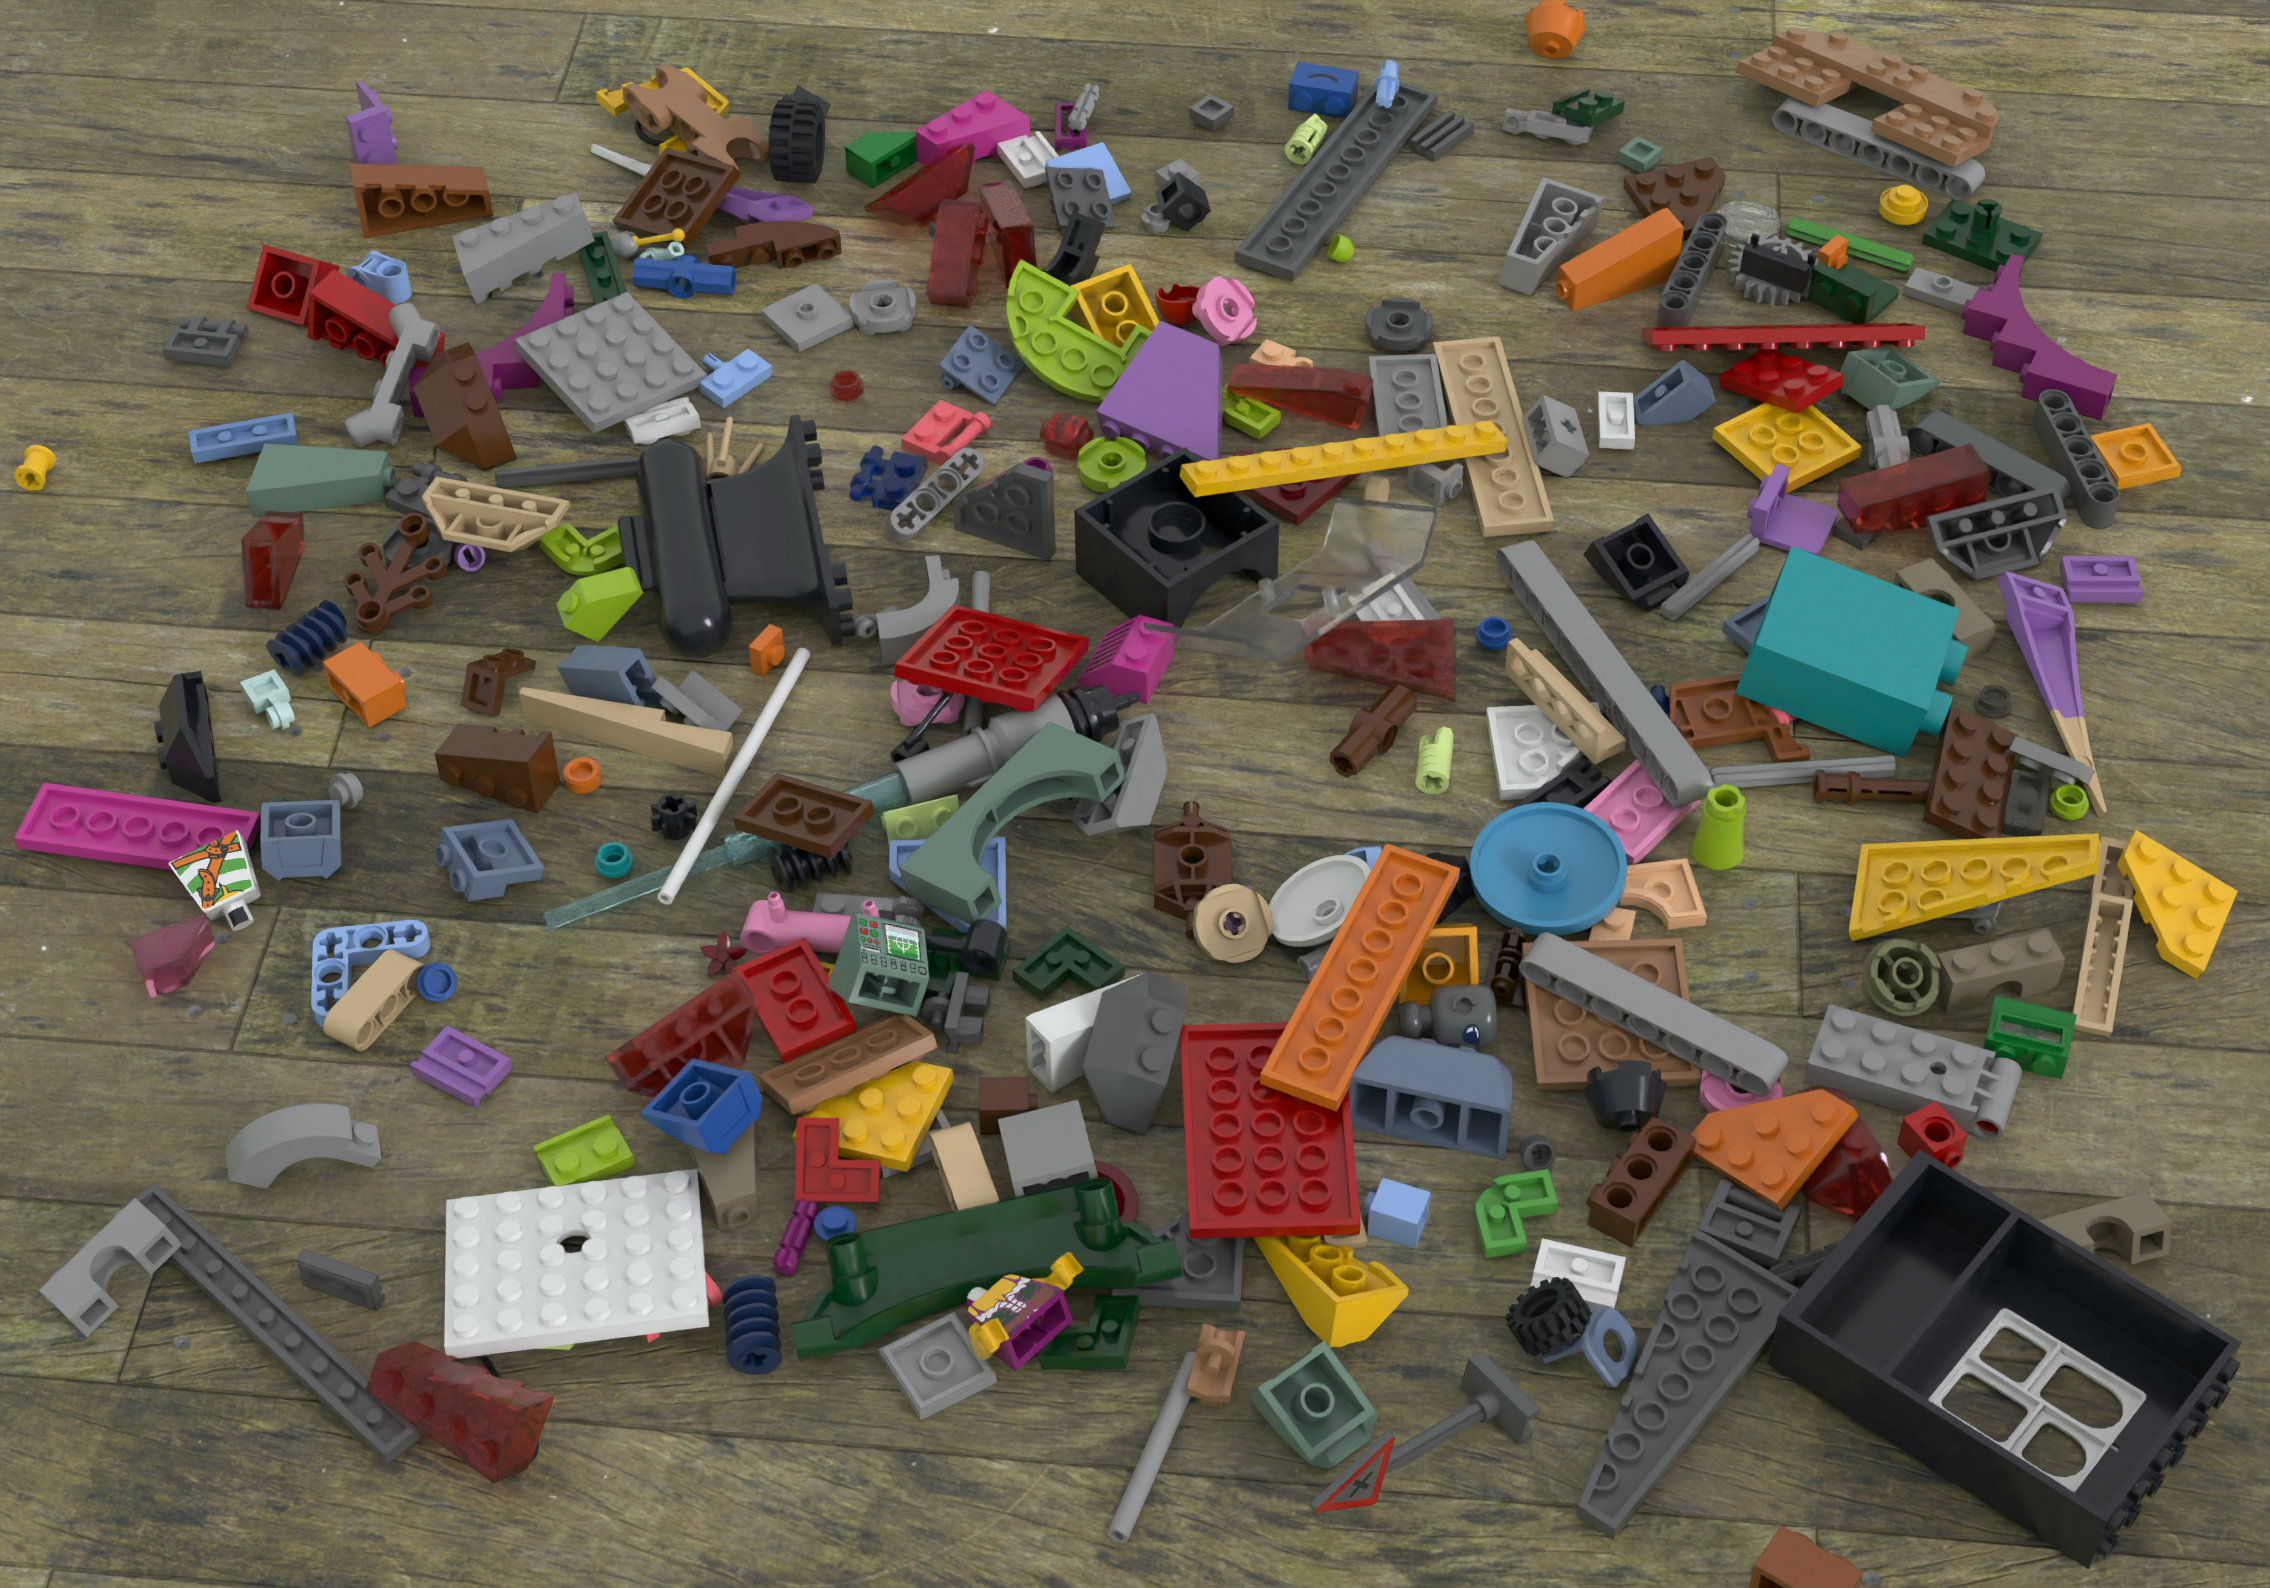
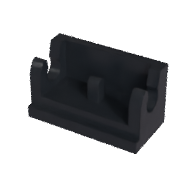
[1740,233,1816,294]

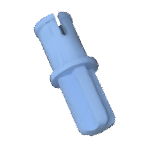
[1374,60,1400,109]

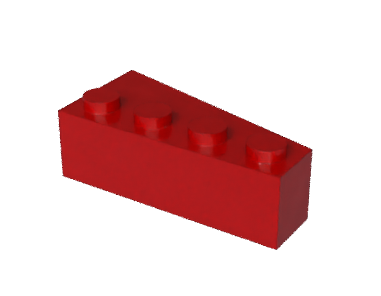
[307,269,445,368]

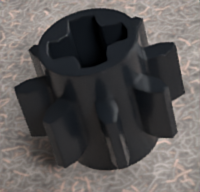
[650,793,698,840]

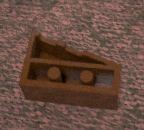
[435,724,561,814]

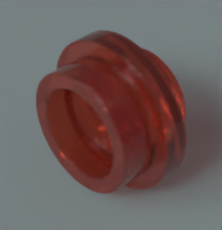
[829,370,864,401]

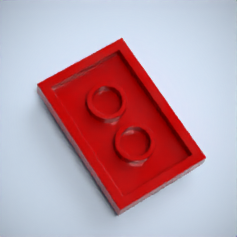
[1719,349,1844,414]
[732,937,857,1063]

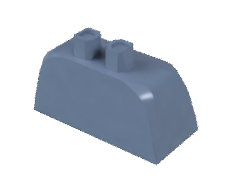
[1348,1035,1512,1161]

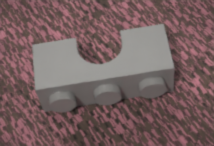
[39,1198,182,1337]

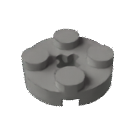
[849,279,917,335]

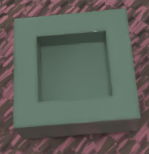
[1617,136,1663,173]

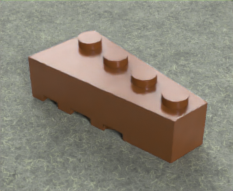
[348,163,493,239]

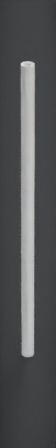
[658,648,810,905]

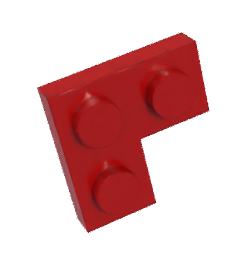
[795,1117,881,1203]

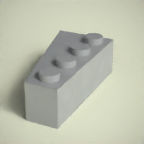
[1499,177,1605,295]
[452,192,595,305]

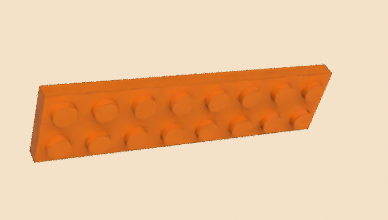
[1260,843,1460,1112]

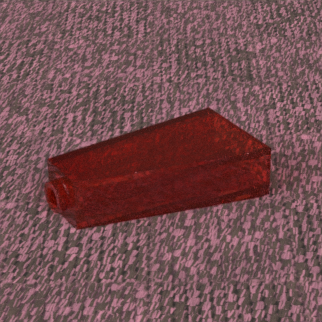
[979,180,1037,289]

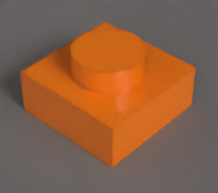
[1817,234,1848,270]
[748,624,785,677]

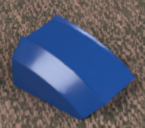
[639,1059,762,1154]

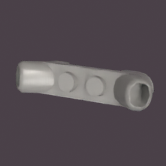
[344,303,440,448]

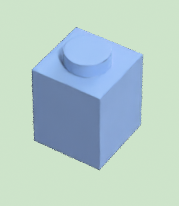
[1363,1178,1431,1249]

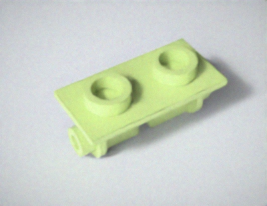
[880,794,959,848]

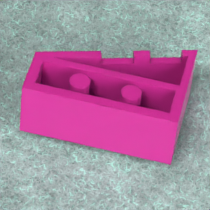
[915,90,1030,176]

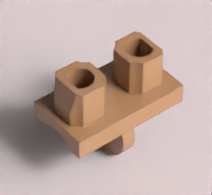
[1187,1324,1246,1408]

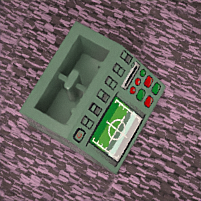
[828,912,929,1017]

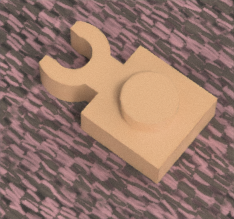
[1249,339,1313,384]

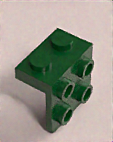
[1808,262,1899,324]

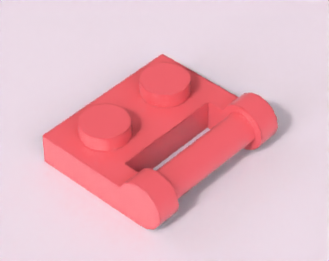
[901,400,991,466]

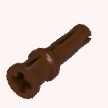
[1812,769,1931,805]

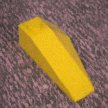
[1253,1235,1409,1348]

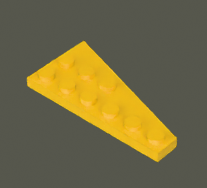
[1849,833,2101,941]

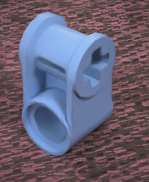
[347,250,412,304]

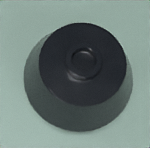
[1584,1060,1666,1132]

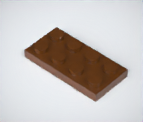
[1923,704,2018,839]

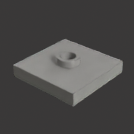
[761,283,854,353]

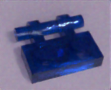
[849,445,927,511]

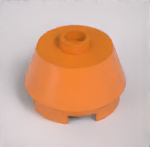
[1524,0,1586,59]

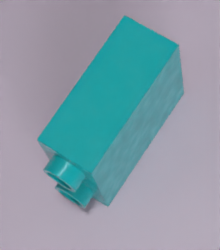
[1735,546,1968,758]

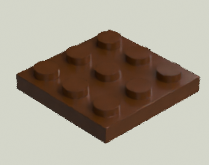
[612,148,741,249]

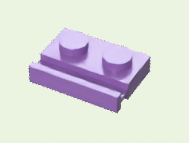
[2059,556,2143,603]
[410,1025,513,1108]

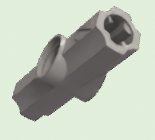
[1865,405,1913,499]

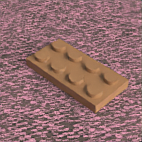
[758,1012,938,1115]

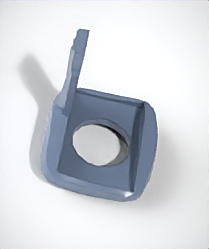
[1542,1305,1638,1387]

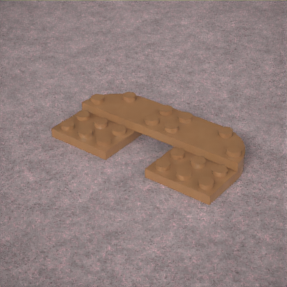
[1736,27,1999,167]

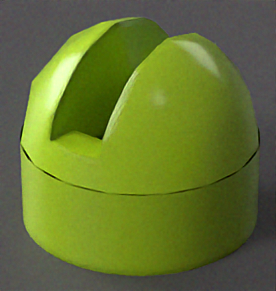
[1327,234,1354,263]

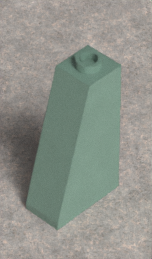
[246,443,396,517]

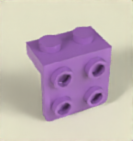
[346,81,398,165]
[1747,464,1838,556]

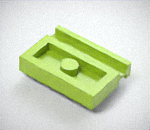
[533,1114,635,1187]

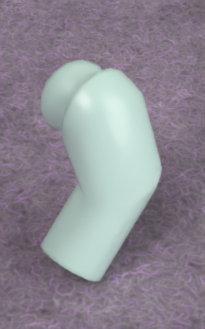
[639,241,684,261]

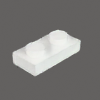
[1597,392,1635,449]

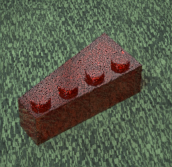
[1304,619,1456,701]
[366,1341,555,1483]

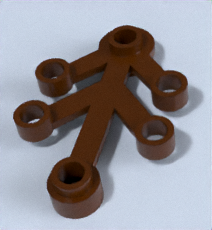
[343,513,447,633]

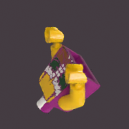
[966,1252,1084,1371]

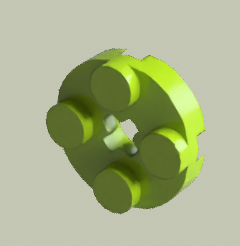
[1077,436,1147,494]

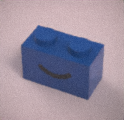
[1288,62,1359,118]

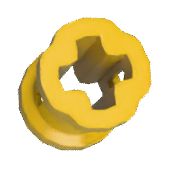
[14,445,56,491]

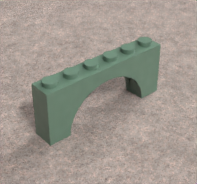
[899,721,1126,925]

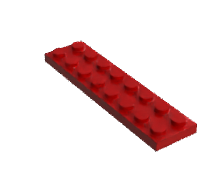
[1642,323,1925,351]

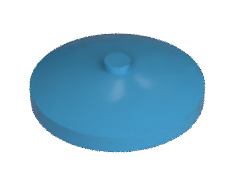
[1470,802,1627,936]

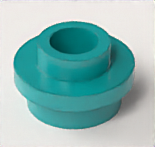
[594,842,634,878]

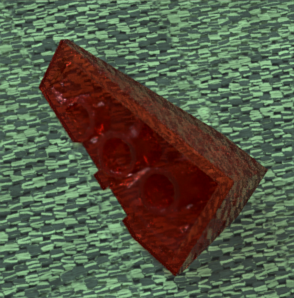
[1226,363,1374,430]

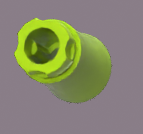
[1691,784,1746,870]

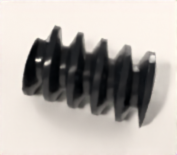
[766,842,852,893]

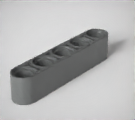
[1656,212,1728,327]
[2033,389,2120,529]
[1907,410,2071,502]

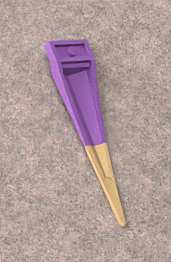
[1997,571,2107,820]

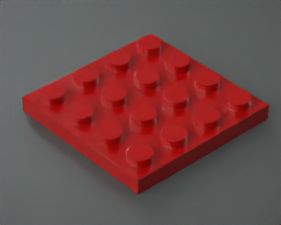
[894,604,1089,712]

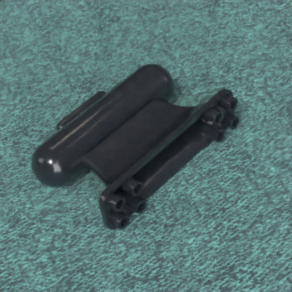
[617,415,855,659]

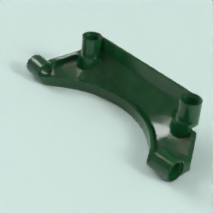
[791,1178,1182,1361]

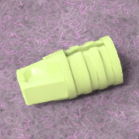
[1285,114,1328,165]

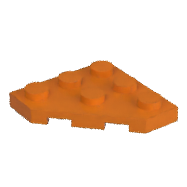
[1690,1089,1858,1211]

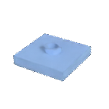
[1045,142,1132,205]

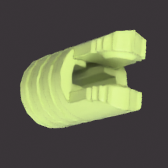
[1415,726,1453,794]

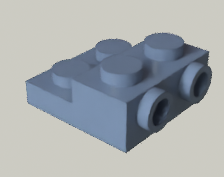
[434,819,544,901]

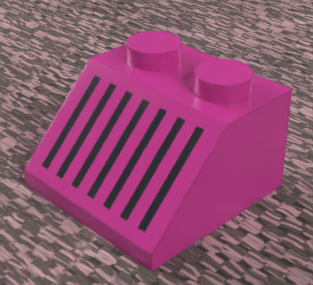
[1078,615,1174,704]

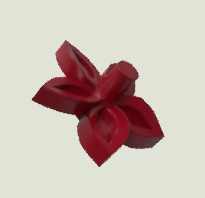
[700,931,748,976]

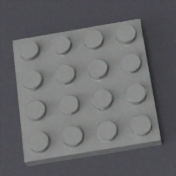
[514,292,707,433]

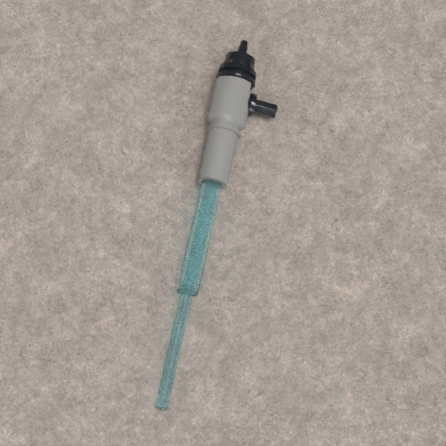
[542,684,1139,932]

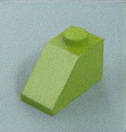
[556,567,643,642]

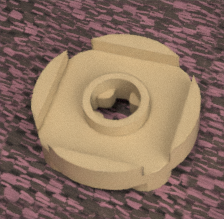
[1192,884,1273,964]

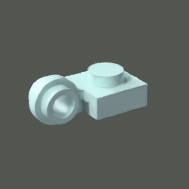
[240,669,295,730]

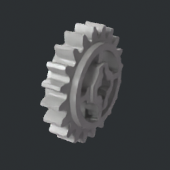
[1727,235,1819,306]

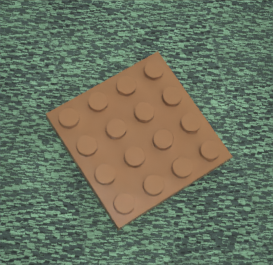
[1521,938,1701,1091]

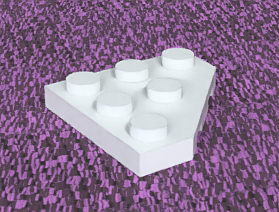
[1486,702,1600,800]

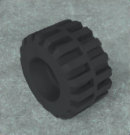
[769,100,825,183]

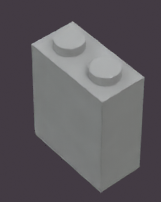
[998,1100,1098,1197]

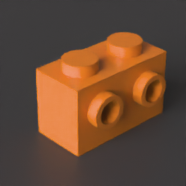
[323,641,407,728]

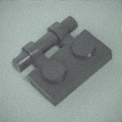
[163,316,249,367]
[384,461,470,518]

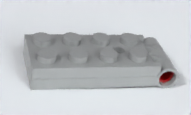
[1804,1004,2022,1140]

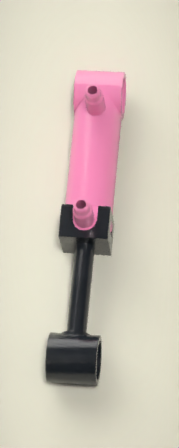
[740,892,1007,975]

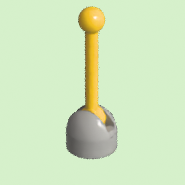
[612,229,685,259]

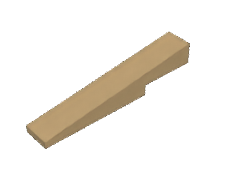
[519,687,735,779]
[2072,836,2134,1037]

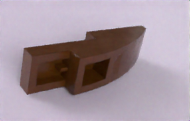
[706,221,842,269]

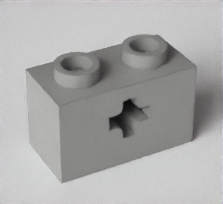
[1522,395,1589,478]

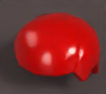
[1155,283,1200,326]

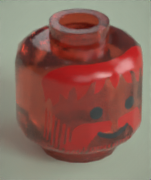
[1040,412,1094,461]

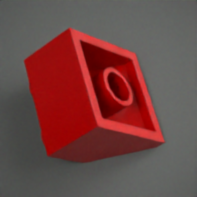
[247,244,340,326]

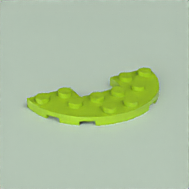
[1006,260,1152,403]

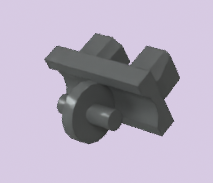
[922,972,990,1054]

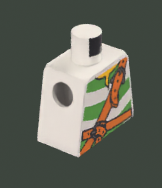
[169,830,261,931]

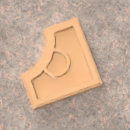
[1619,858,1707,930]

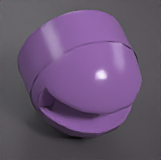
[454,543,485,571]

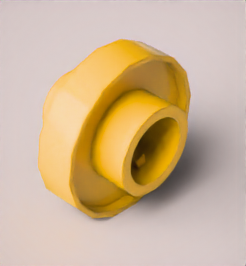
[1879,185,1928,225]

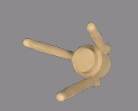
[706,417,764,480]

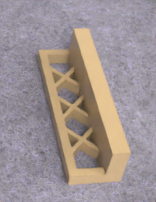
[1505,638,1626,765]

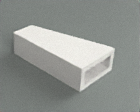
[1025,973,1143,1093]

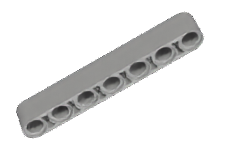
[1772,96,1986,201]
[1519,932,1788,1097]

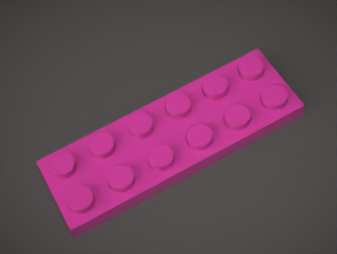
[14,782,261,870]

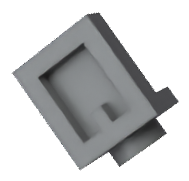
[1406,463,1463,508]

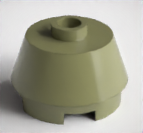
[1862,939,1941,1016]

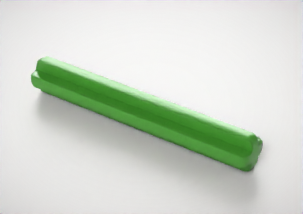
[1787,217,1914,273]

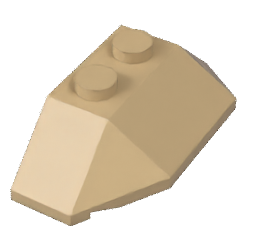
[422,477,570,552]

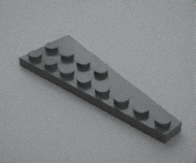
[1576,1229,1799,1539]

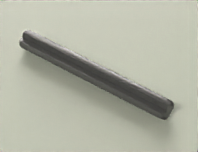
[495,456,639,489]

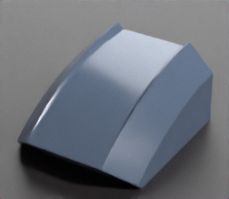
[260,800,342,881]

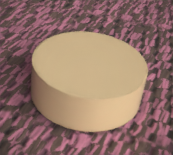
[1364,476,1389,513]

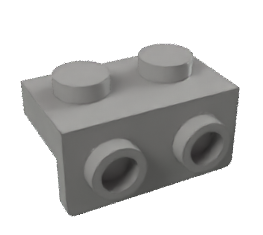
[651,671,742,732]

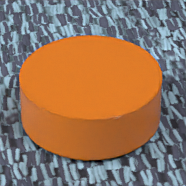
[563,757,602,794]

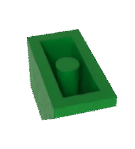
[845,132,917,189]

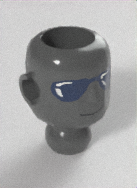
[1398,984,1497,1048]

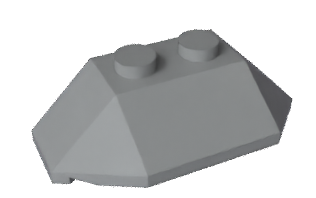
[1072,713,1168,836]

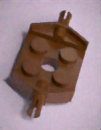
[1154,801,1232,940]

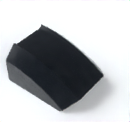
[1583,513,1689,612]

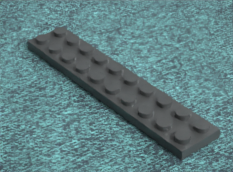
[1235,82,1438,282]

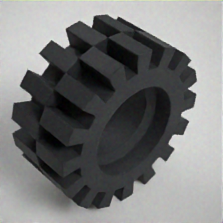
[1505,1277,1591,1356]

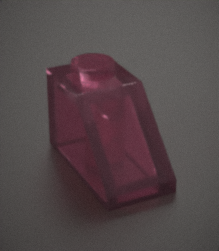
[129,913,215,998]

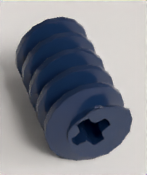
[266,600,348,676]
[722,1275,782,1375]

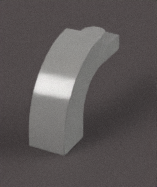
[876,555,960,665]
[226,1103,381,1189]

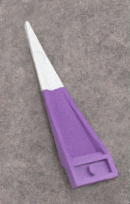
[590,144,815,224]

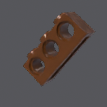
[1586,1116,1696,1248]

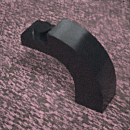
[1041,211,1106,286]

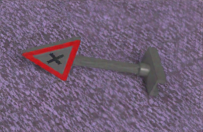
[1309,1351,1540,1513]

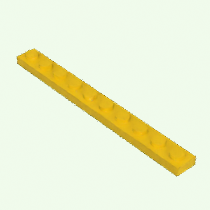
[1179,421,1508,497]

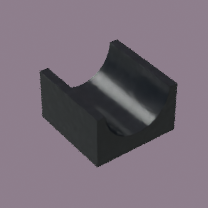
[1074,447,1279,647]

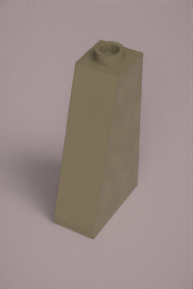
[685,1069,759,1230]

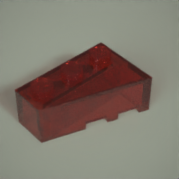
[926,198,988,308]

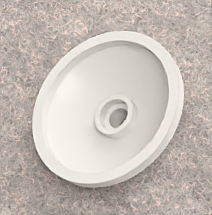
[1269,855,1371,947]

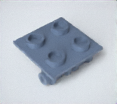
[938,324,1025,406]

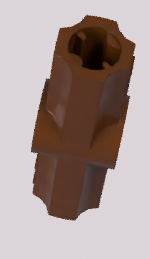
[1329,684,1417,778]

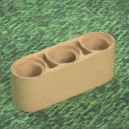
[323,949,425,1051]
[928,1122,1000,1211]

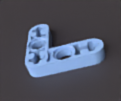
[311,920,431,1027]

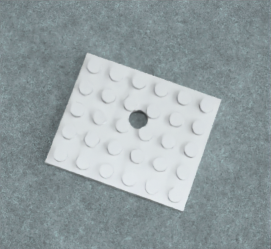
[444,1169,709,1360]

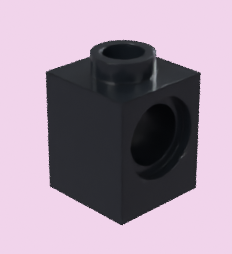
[1155,172,1211,231]

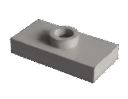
[1903,267,1979,314]

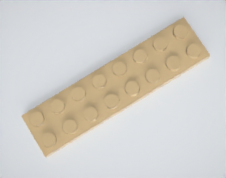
[1432,336,1554,537]

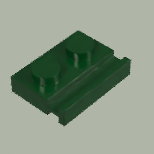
[1552,88,1625,127]

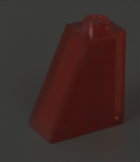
[241,511,305,609]

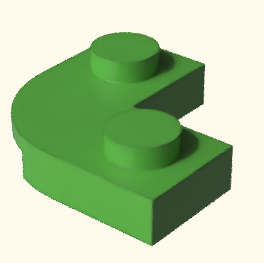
[1474,1169,1559,1258]

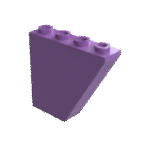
[1096,320,1223,461]

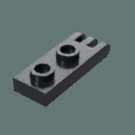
[1513,759,1613,809]

